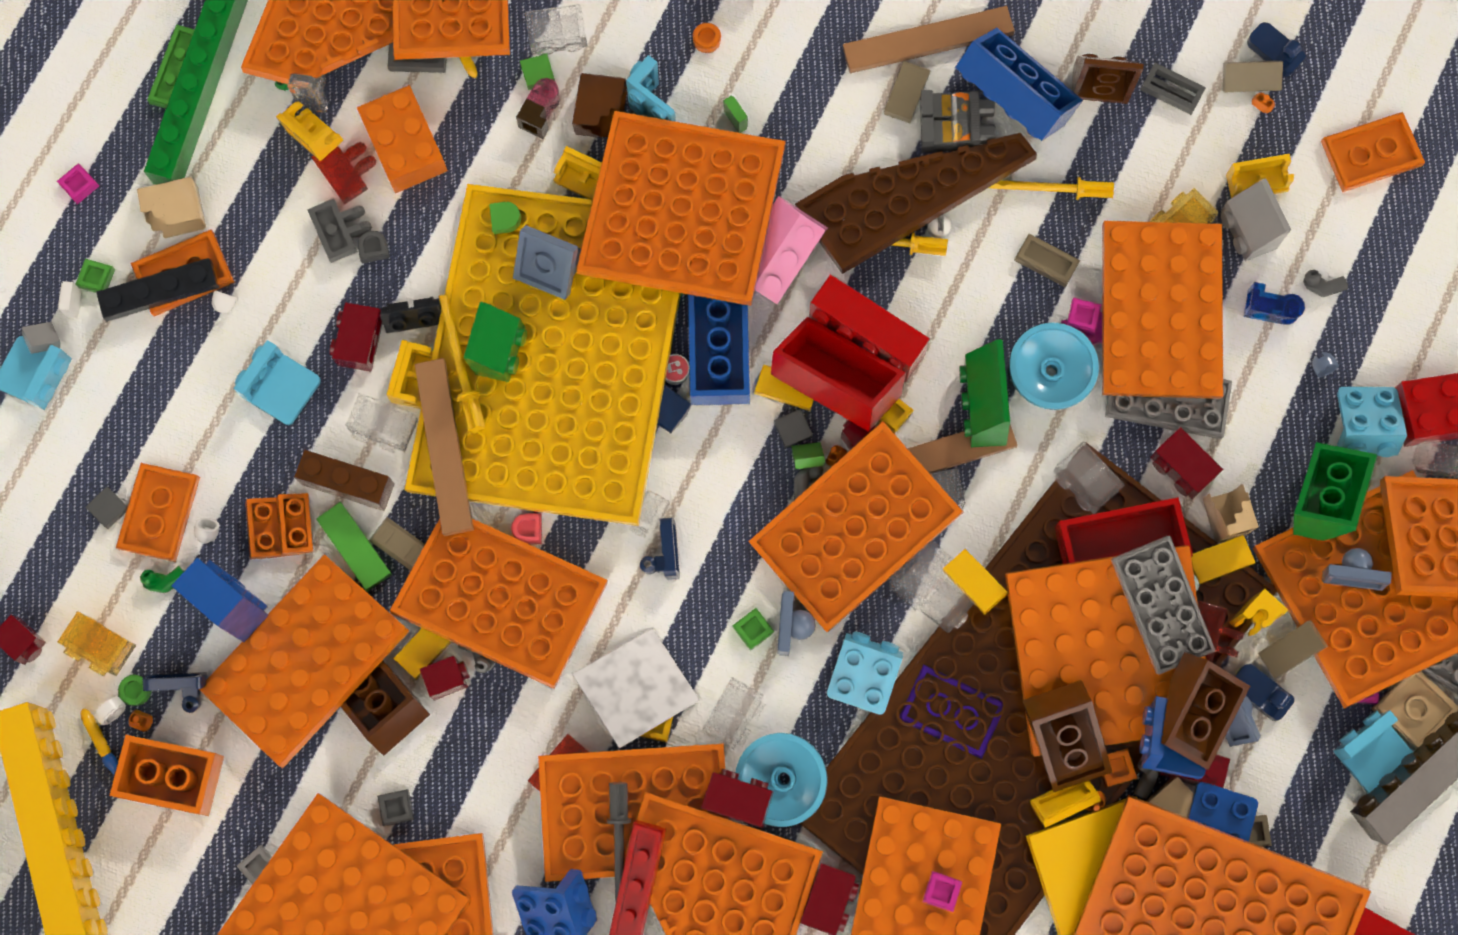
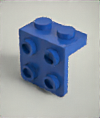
[1140,696,1206,779]
[1188,782,1258,842]
[512,869,597,935]

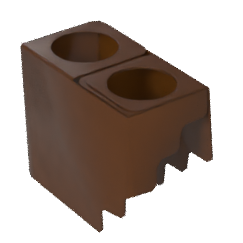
[572,73,627,138]

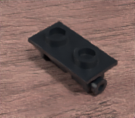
[380,296,441,333]

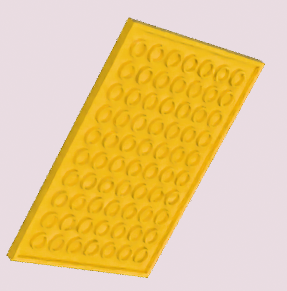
[404,184,681,526]

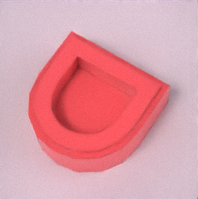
[511,513,542,545]

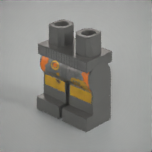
[920,90,996,153]

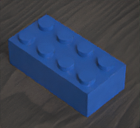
[955,28,1083,141]
[688,294,750,405]
[172,558,268,642]

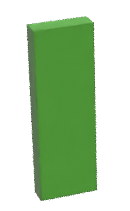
[147,24,195,109]
[316,502,392,592]

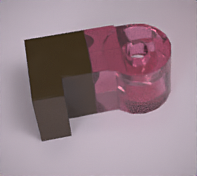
[516,78,560,139]

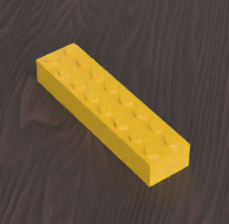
[0,702,108,935]

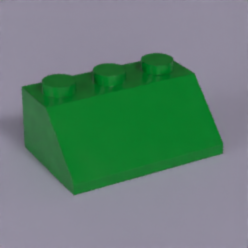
[959,339,1010,448]
[1293,442,1377,541]

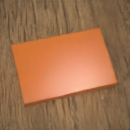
[1321,112,1425,193]
[131,229,235,317]
[116,463,200,562]

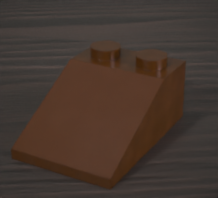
[1071,54,1144,104]
[1161,652,1250,770]
[340,660,430,756]
[1022,680,1112,792]

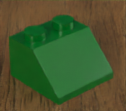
[463,302,527,382]

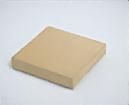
[1371,671,1458,750]

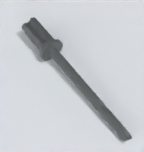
[607,782,631,901]

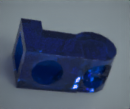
[1244,282,1305,325]

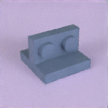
[513,225,581,300]

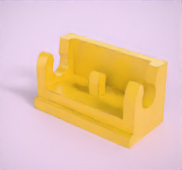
[276,101,343,162]
[553,146,602,200]
[1226,154,1294,198]
[386,340,433,409]
[1229,589,1288,636]

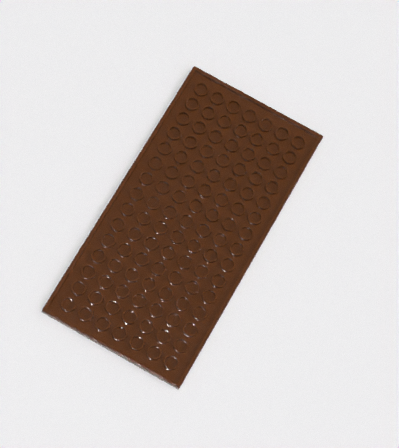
[799,442,1277,935]

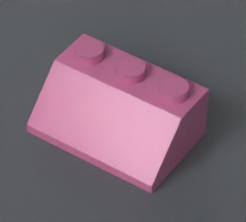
[755,196,827,304]

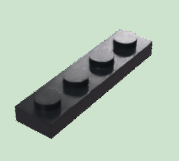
[96,258,219,322]

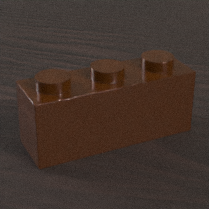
[294,449,395,511]

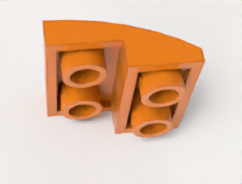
[245,493,313,560]

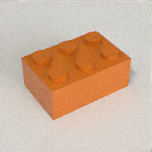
[357,85,448,194]
[109,735,224,817]

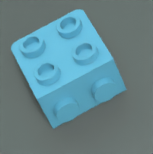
[626,55,676,122]
[0,336,72,410]
[233,340,321,425]
[1337,387,1407,457]
[827,631,904,715]
[1333,710,1413,794]

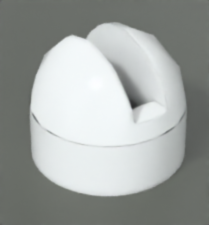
[928,214,951,238]
[211,290,237,313]
[194,518,219,544]

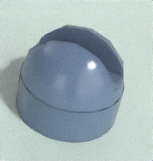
[1312,352,1339,377]

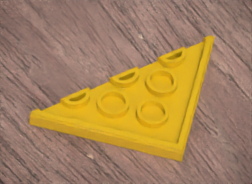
[1026,796,1137,935]

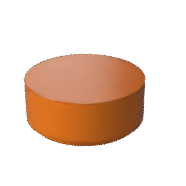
[693,23,721,53]

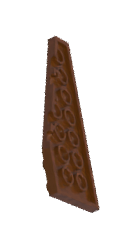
[795,132,1037,274]

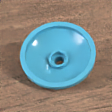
[1009,323,1099,410]
[735,733,827,827]

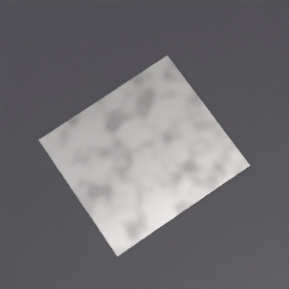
[572,628,700,748]

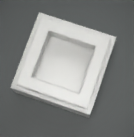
[58,281,82,319]

